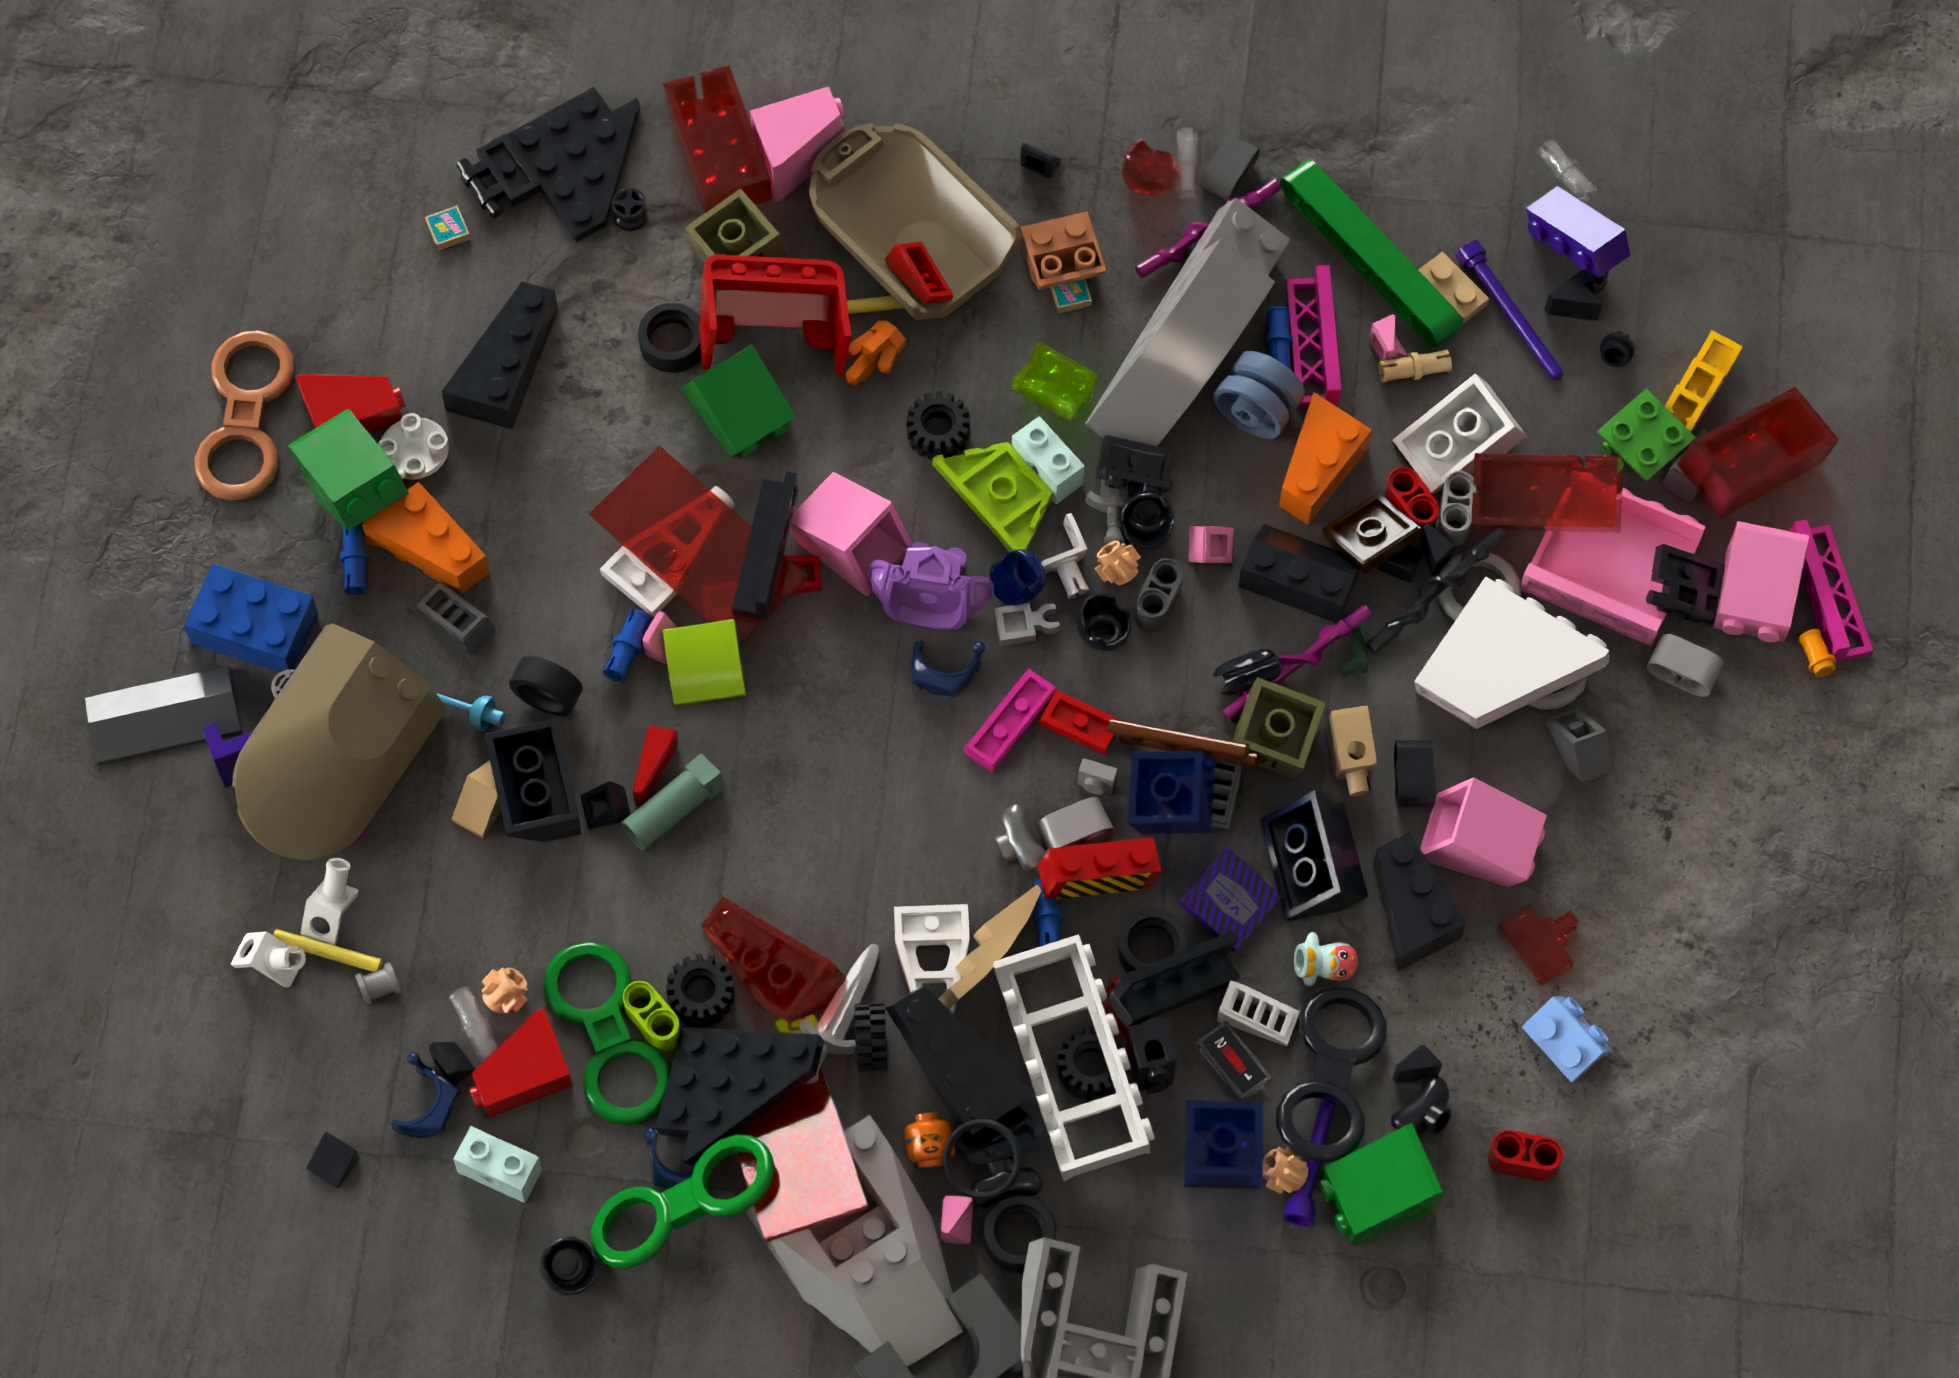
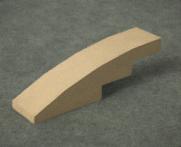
[939,885,1042,1009]

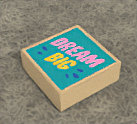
[425,206,470,251]
[1050,279,1092,314]

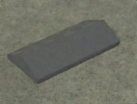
[85,666,242,766]

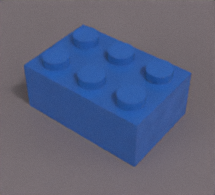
[184,564,318,672]

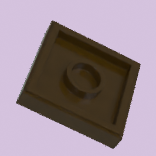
[1322,492,1422,573]

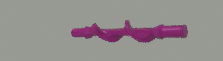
[1135,179,1281,278]
[1222,605,1373,722]

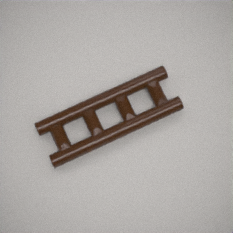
[1108,719,1260,767]

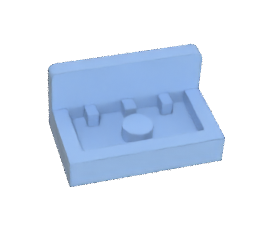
[1522,996,1612,1082]

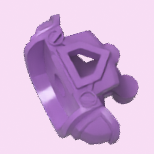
[868,542,994,630]

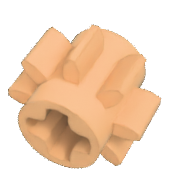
[1094,541,1141,585]
[482,967,528,1014]
[1261,1146,1308,1194]

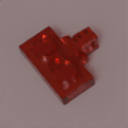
[1499,904,1579,985]

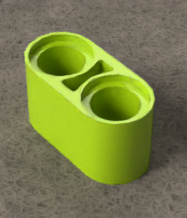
[623,981,681,1052]

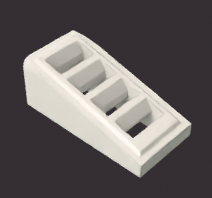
[1217,980,1300,1047]

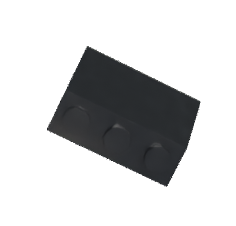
[1238,524,1361,623]
[484,719,581,842]
[1260,790,1369,921]

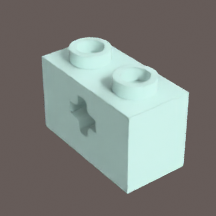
[1012,416,1085,504]
[453,1126,542,1203]

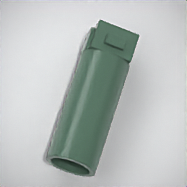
[621,754,726,851]

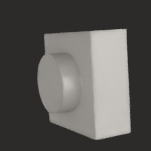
[1077,758,1118,795]

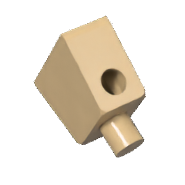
[1324,705,1377,796]

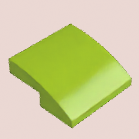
[663,619,746,706]

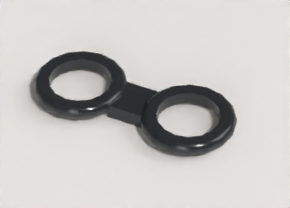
[1276,987,1387,1163]

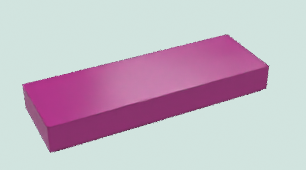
[964,668,1058,773]

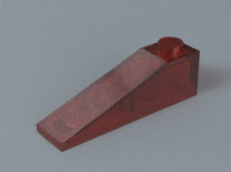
[701,896,847,1024]

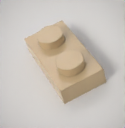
[1419,251,1489,324]

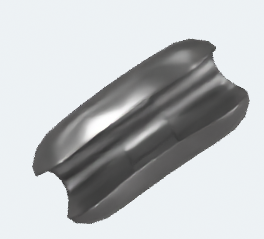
[994,804,1047,873]

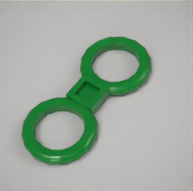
[543,941,671,1125]
[591,1135,775,1269]

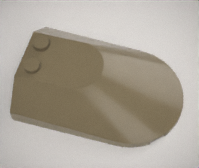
[809,123,1022,320]
[233,623,447,860]

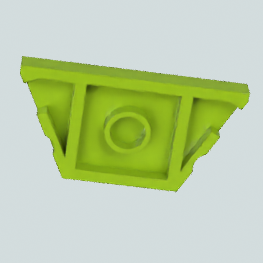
[932,442,1053,561]

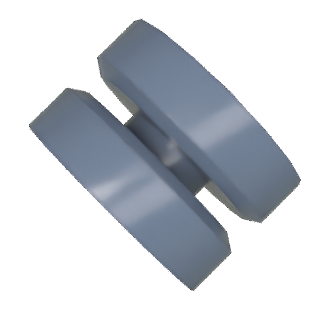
[1213,351,1305,439]

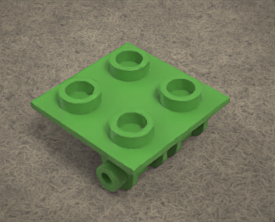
[1597,388,1696,482]

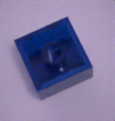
[1128,751,1215,834]
[1184,1100,1263,1189]

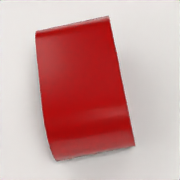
[1385,467,1439,532]
[1488,1130,1563,1181]

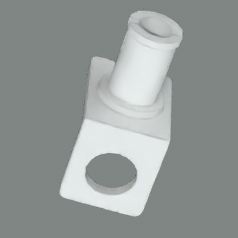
[1038,513,1089,599]
[301,858,359,945]
[231,931,306,987]

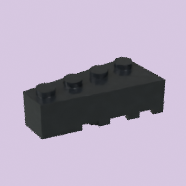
[441,282,558,429]

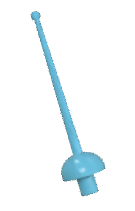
[437,693,506,732]

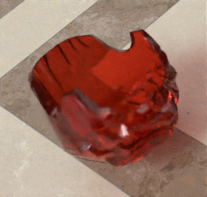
[1121,139,1179,196]

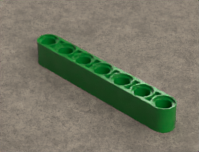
[1280,159,1463,347]

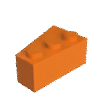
[1279,392,1372,525]
[362,482,490,595]

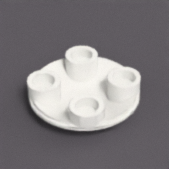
[378,413,449,480]

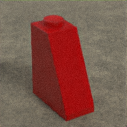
[295,374,406,434]
[469,1008,573,1118]

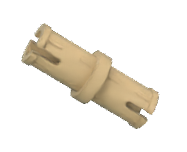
[1378,349,1452,383]

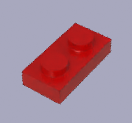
[1040,690,1120,755]

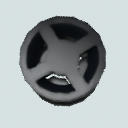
[611,188,648,231]

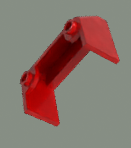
[699,255,851,376]

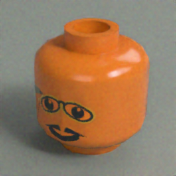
[904,1112,956,1169]

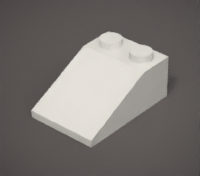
[1393,374,1527,494]

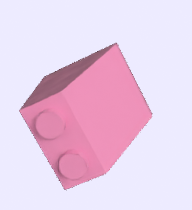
[750,86,845,202]
[790,472,913,597]
[1713,521,1809,642]
[1420,777,1547,887]

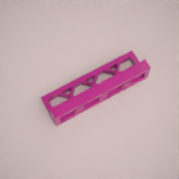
[1286,265,1341,407]
[1790,519,1873,663]

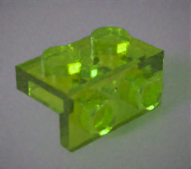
[1011,342,1098,421]

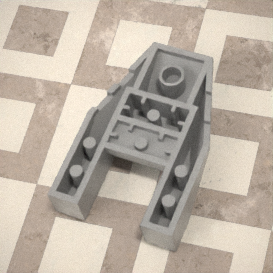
[746,1115,963,1368]
[1021,1238,1188,1378]

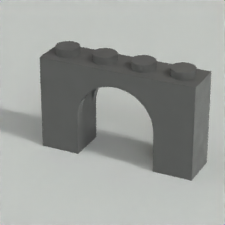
[853,1273,1023,1378]

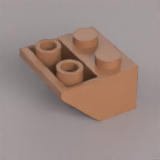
[1020,211,1106,290]

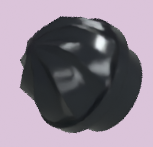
[1600,331,1635,367]

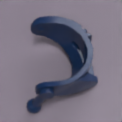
[910,640,985,697]
[391,1052,461,1138]
[644,1128,714,1188]

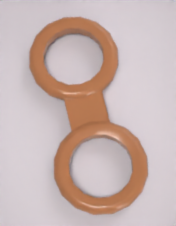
[194,330,295,501]

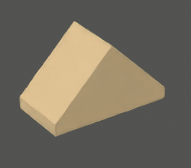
[452,761,501,838]

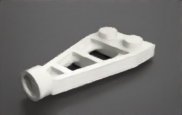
[600,486,735,618]
[894,904,970,1014]

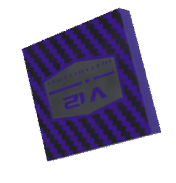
[1179,847,1282,952]

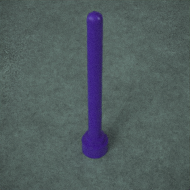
[1455,240,1563,380]
[1283,1098,1336,1227]

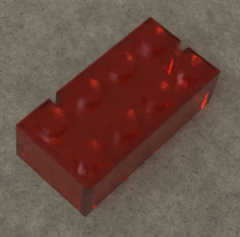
[663,65,772,214]
[1677,387,1839,518]
[1471,453,1624,533]

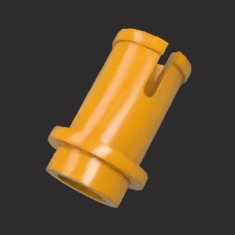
[1799,629,1836,677]

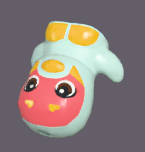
[1294,932,1358,986]

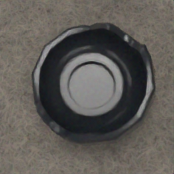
[1120,491,1174,549]
[1077,593,1132,652]
[540,1236,598,1296]

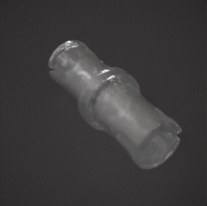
[1174,128,1201,200]
[1537,140,1597,203]
[449,986,498,1064]

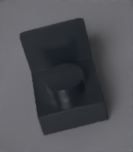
[1544,270,1609,320]

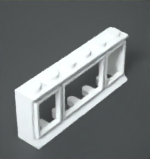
[993,934,1155,1182]

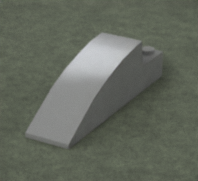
[1085,198,1290,446]

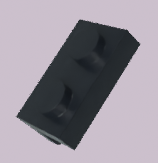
[1095,435,1175,493]

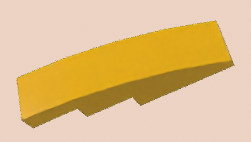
[1665,330,1743,463]

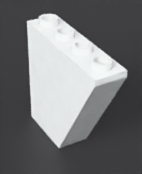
[1414,577,1609,729]

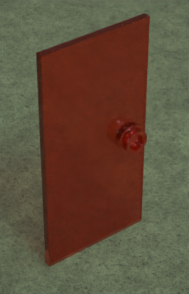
[589,446,808,645]
[736,1067,869,1242]

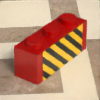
[1038,837,1162,900]

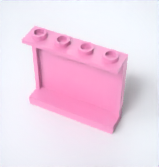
[1520,470,1706,647]

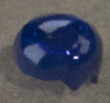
[990,549,1046,605]

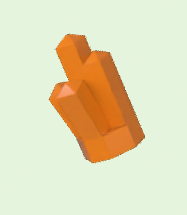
[845,320,906,386]

